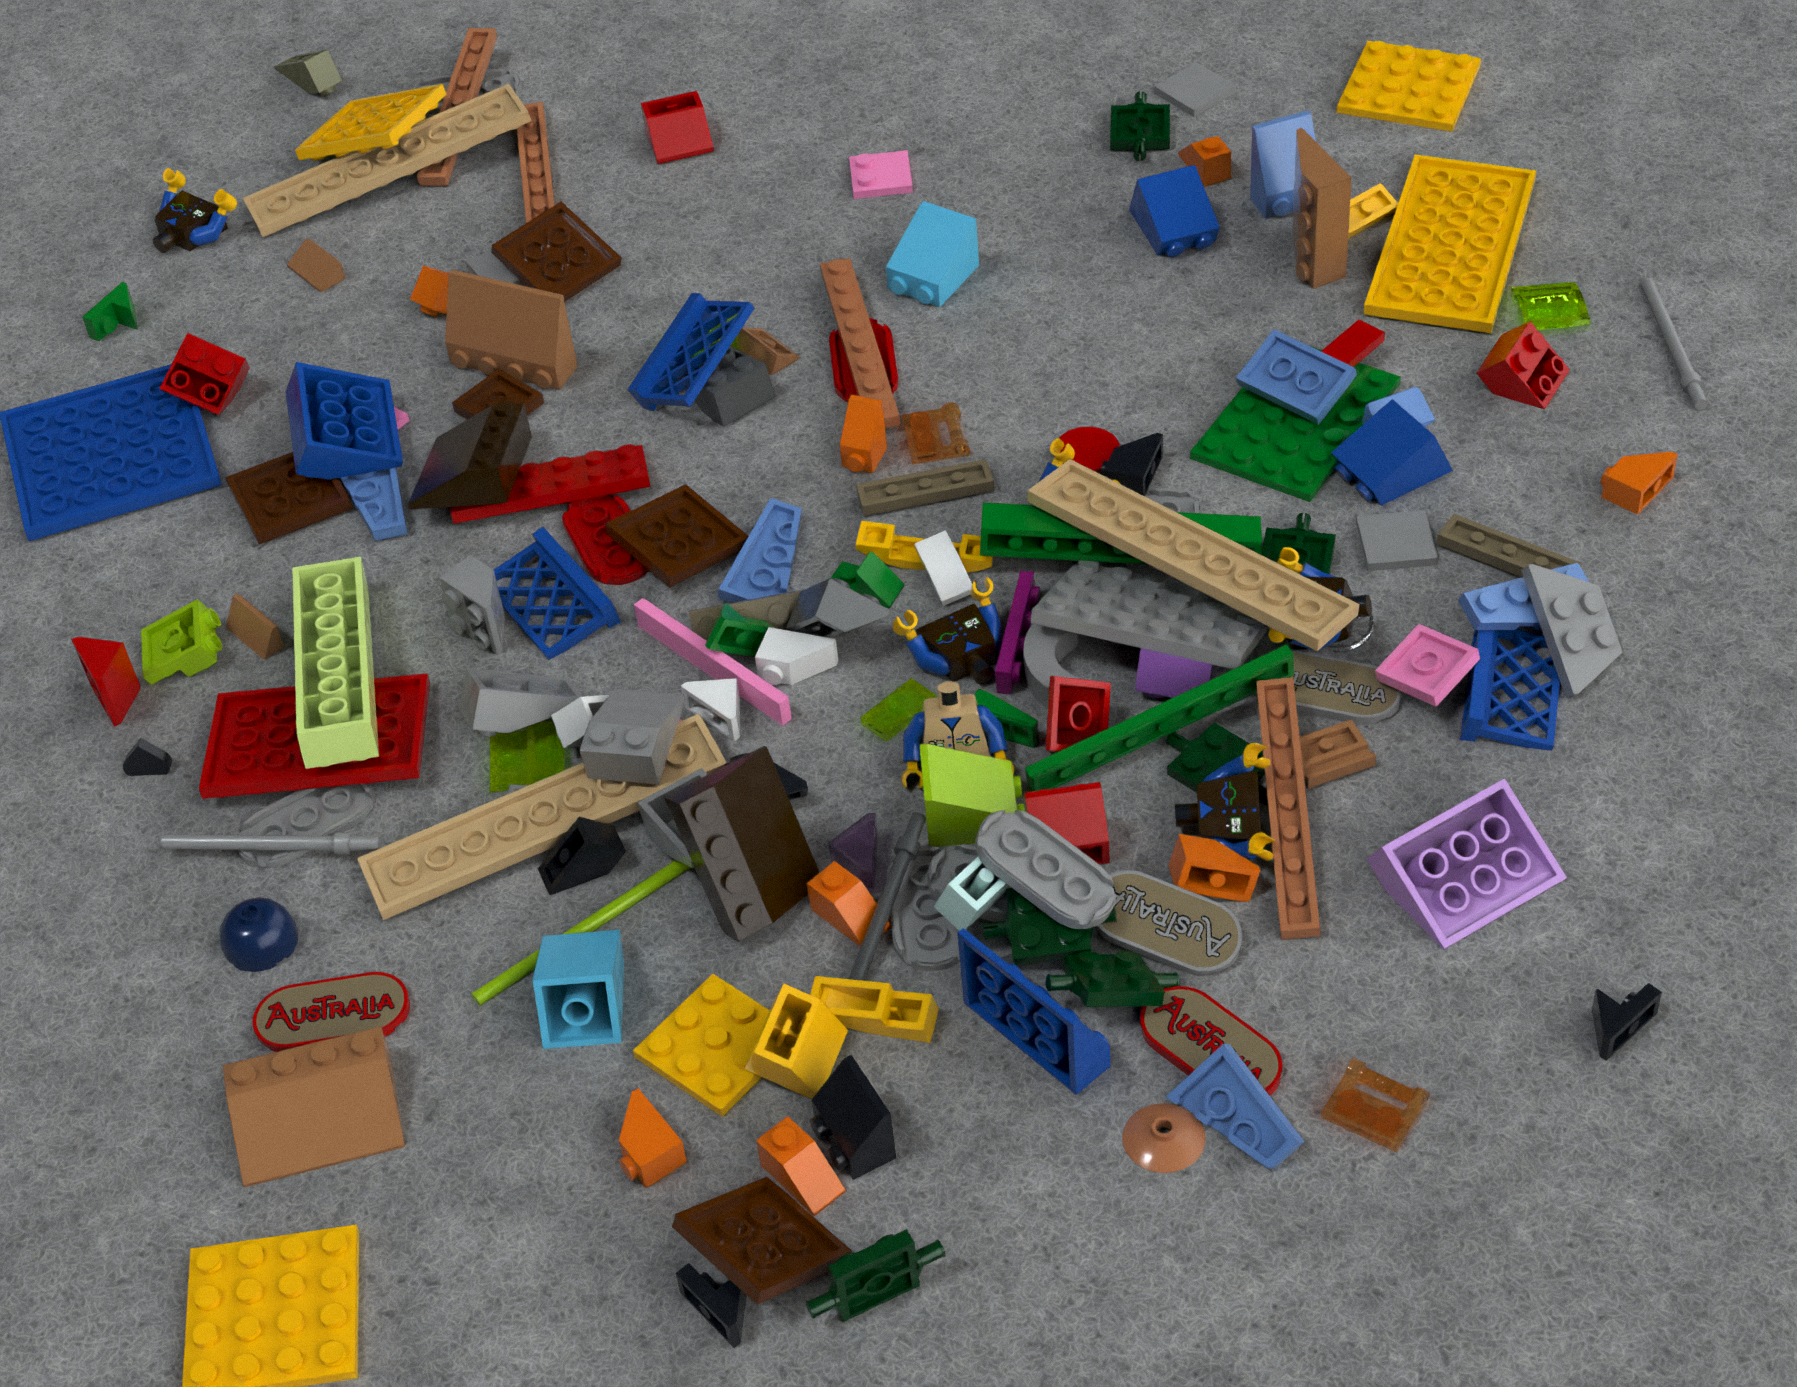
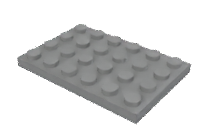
[1031,560,1269,669]

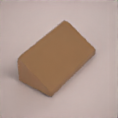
[287,238,345,292]
[733,328,800,375]
[226,594,284,660]

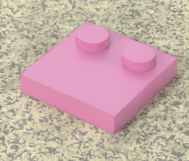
[849,150,913,199]
[1375,624,1480,707]

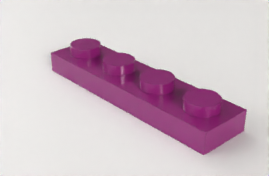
[995,571,1041,695]

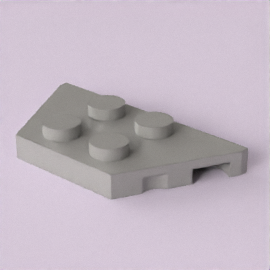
[1521,564,1623,698]

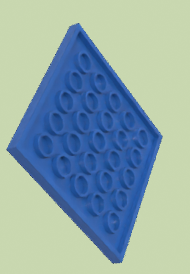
[0,364,222,541]

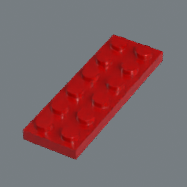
[450,444,651,524]

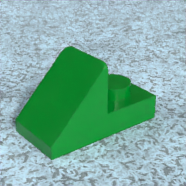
[82,282,138,341]
[830,551,905,609]
[705,603,773,657]

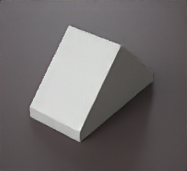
[681,678,740,741]

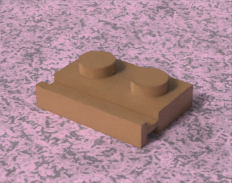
[1300,720,1376,789]

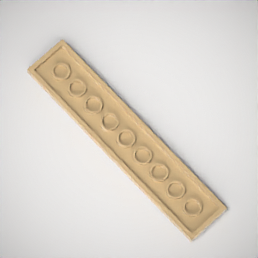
[243,83,531,237]
[1027,459,1360,651]
[357,714,727,920]

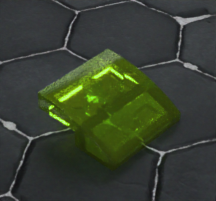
[1511,282,1590,330]
[489,722,564,793]

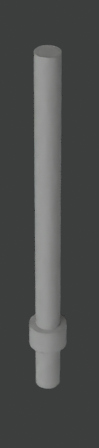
[1641,278,1708,410]
[161,832,382,855]

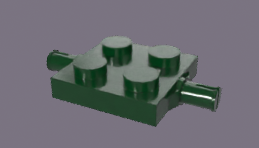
[1110,91,1170,161]
[1261,513,1336,574]
[1166,722,1268,805]
[982,888,1117,966]
[1045,951,1180,1007]
[805,1229,946,1322]

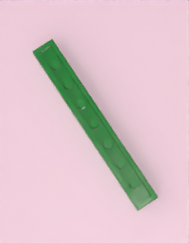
[1025,644,1294,792]

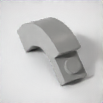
[1024,623,1079,709]

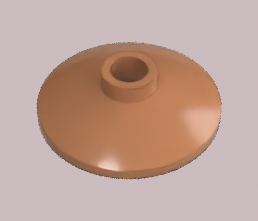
[1122,1103,1206,1173]

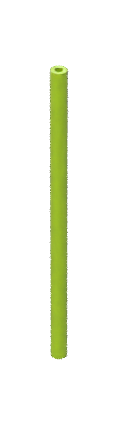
[471,860,691,1006]

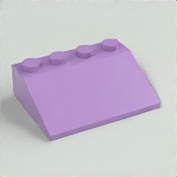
[1366,778,1567,949]

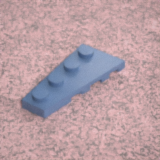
[339,467,408,541]
[718,498,802,603]
[1458,562,1613,630]

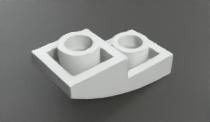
[914,530,972,606]

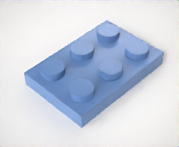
[1236,329,1357,425]

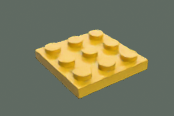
[633,974,769,1117]

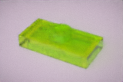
[860,678,937,742]

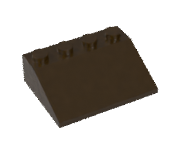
[408,401,532,510]
[664,746,820,941]

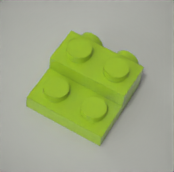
[141,599,223,685]

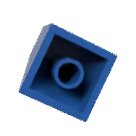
[1129,165,1220,257]
[1331,399,1453,506]

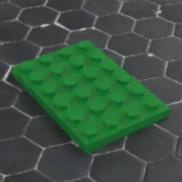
[1190,345,1401,502]

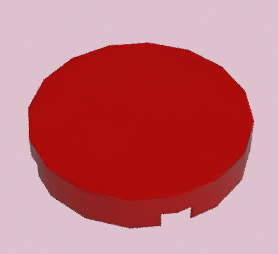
[1059,426,1120,474]

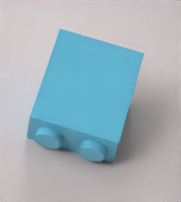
[886,201,979,307]
[533,930,624,1049]

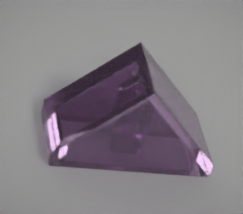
[828,813,878,893]

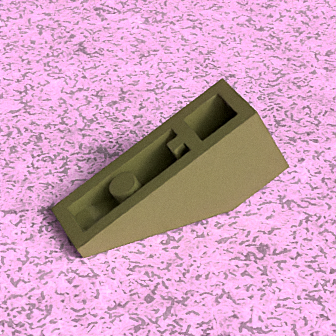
[274,50,342,96]

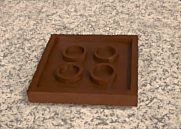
[491,201,622,302]
[225,452,352,544]
[606,484,749,588]
[672,1177,852,1305]

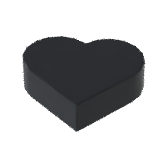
[123,738,172,776]

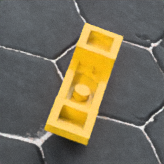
[855,520,994,573]

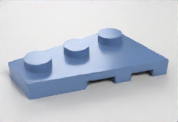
[1166,1044,1305,1169]

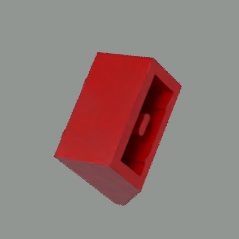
[641,91,714,164]
[1476,321,1570,409]
[159,333,250,416]
[1024,782,1110,865]

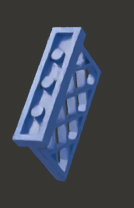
[627,293,755,411]
[494,527,621,660]
[1460,629,1560,751]

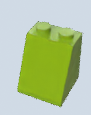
[920,744,1024,847]

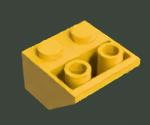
[744,983,848,1099]

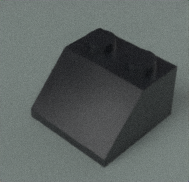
[810,1055,896,1180]

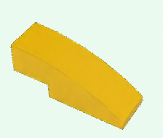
[810,976,939,1043]

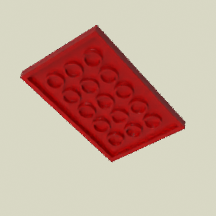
[199,673,430,799]

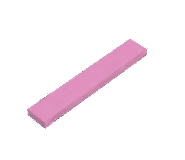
[634,598,792,726]

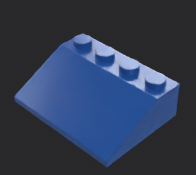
[285,362,403,480]
[957,928,1111,1095]

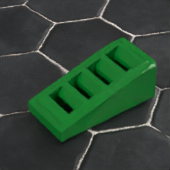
[974,689,1039,748]

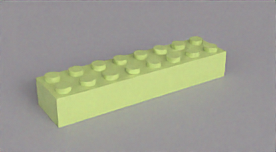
[292,557,379,769]

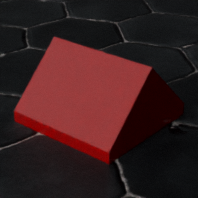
[71,637,141,727]
[1045,676,1111,753]

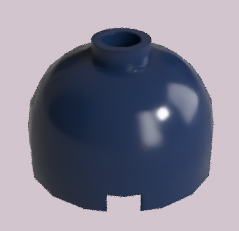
[220,897,298,972]

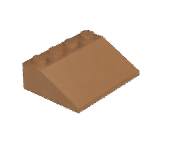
[1293,128,1352,289]
[445,270,577,390]
[223,1026,405,1187]

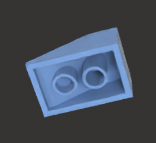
[1250,110,1316,219]

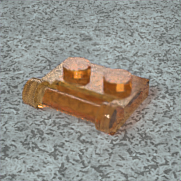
[902,402,970,465]
[1321,1058,1430,1153]

